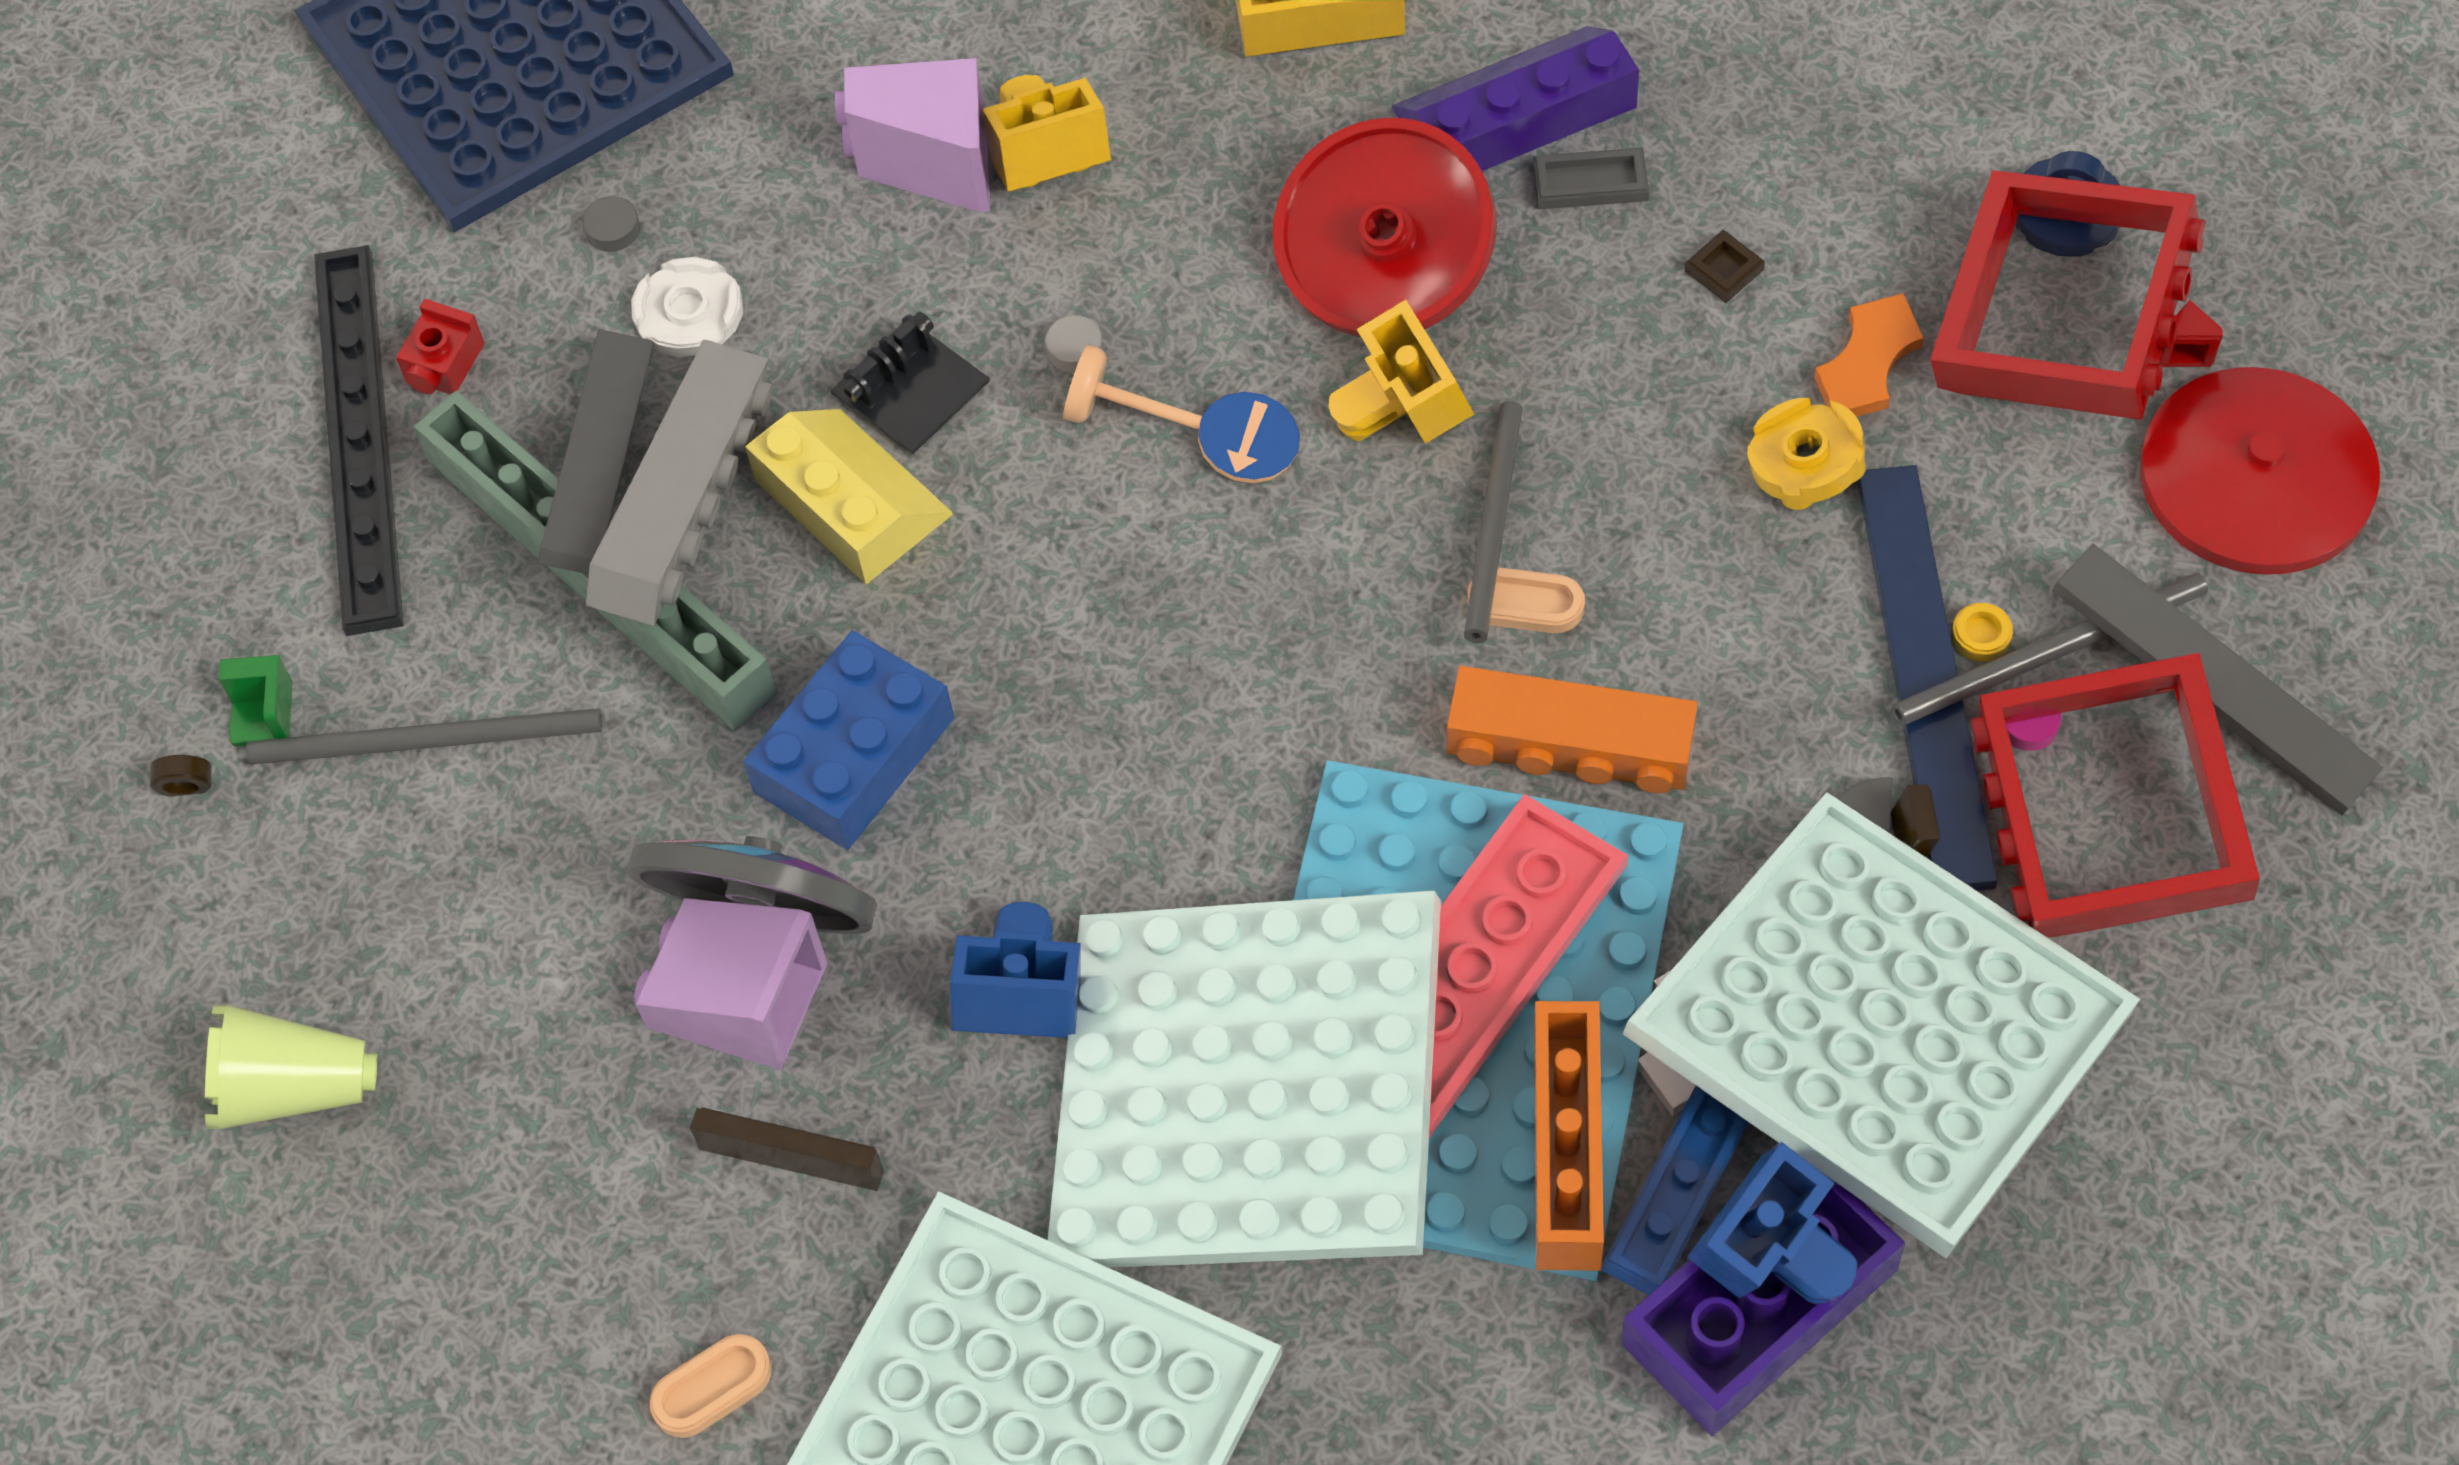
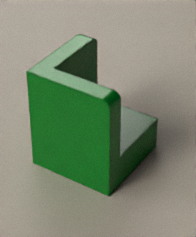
[219,655,293,746]

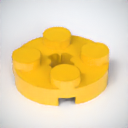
[1747,398,1866,510]

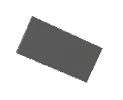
[1533,147,1649,210]

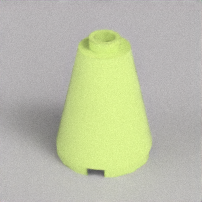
[205,1004,378,1129]

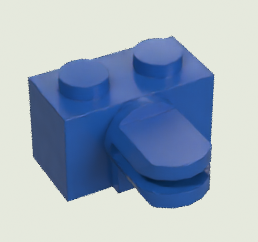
[950,901,1081,1038]
[1687,1142,1857,1305]

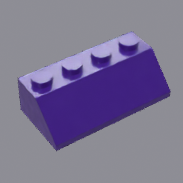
[1392,26,1639,171]

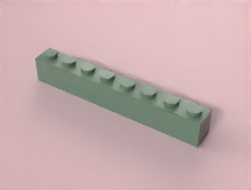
[413,390,778,731]

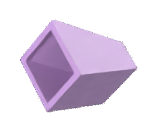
[835,58,990,212]
[634,898,828,1070]

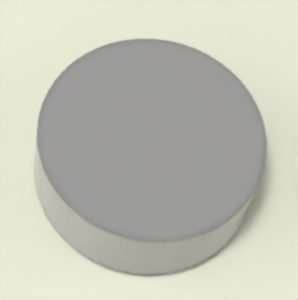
[1045,315,1103,372]

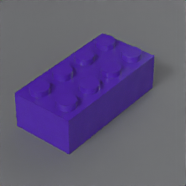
[1621,1172,1905,1437]

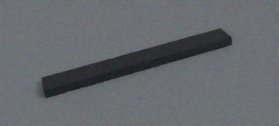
[314,245,404,636]

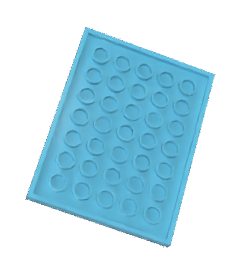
[1293,760,1684,1281]

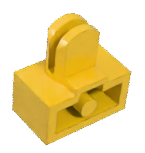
[982,75,1111,192]
[1328,300,1474,444]

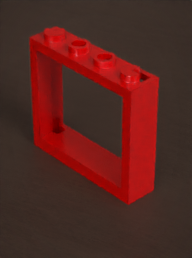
[1930,170,2206,420]
[1970,653,2260,938]

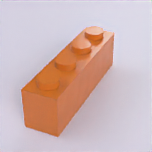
[1447,665,1698,793]
[1534,1001,1604,1271]

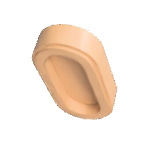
[1468,567,1585,633]
[650,1334,772,1438]

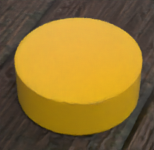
[1951,603,2013,662]

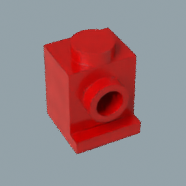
[396,298,485,395]

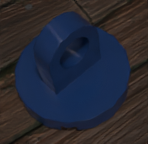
[2015,151,2120,257]

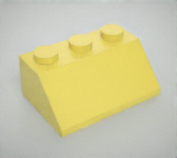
[745,409,952,585]

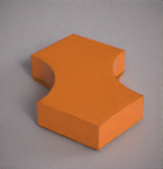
[1814,293,1924,417]

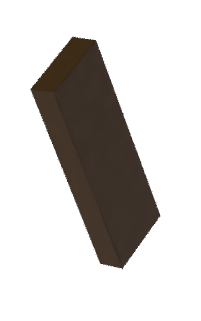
[690,1107,884,1191]

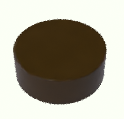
[150,755,212,797]

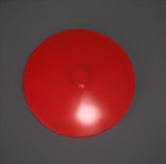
[1273,118,1497,337]
[2140,367,2380,575]

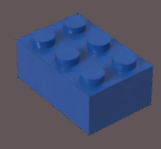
[743,630,954,851]

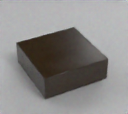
[1685,229,1765,303]
[1891,785,1941,858]

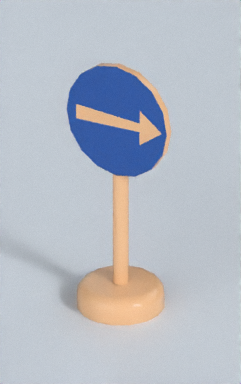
[1063,344,1300,483]

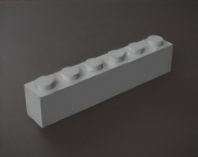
[586,339,773,626]

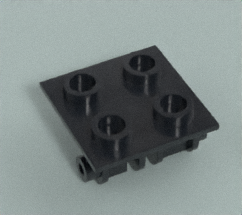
[831,311,990,454]

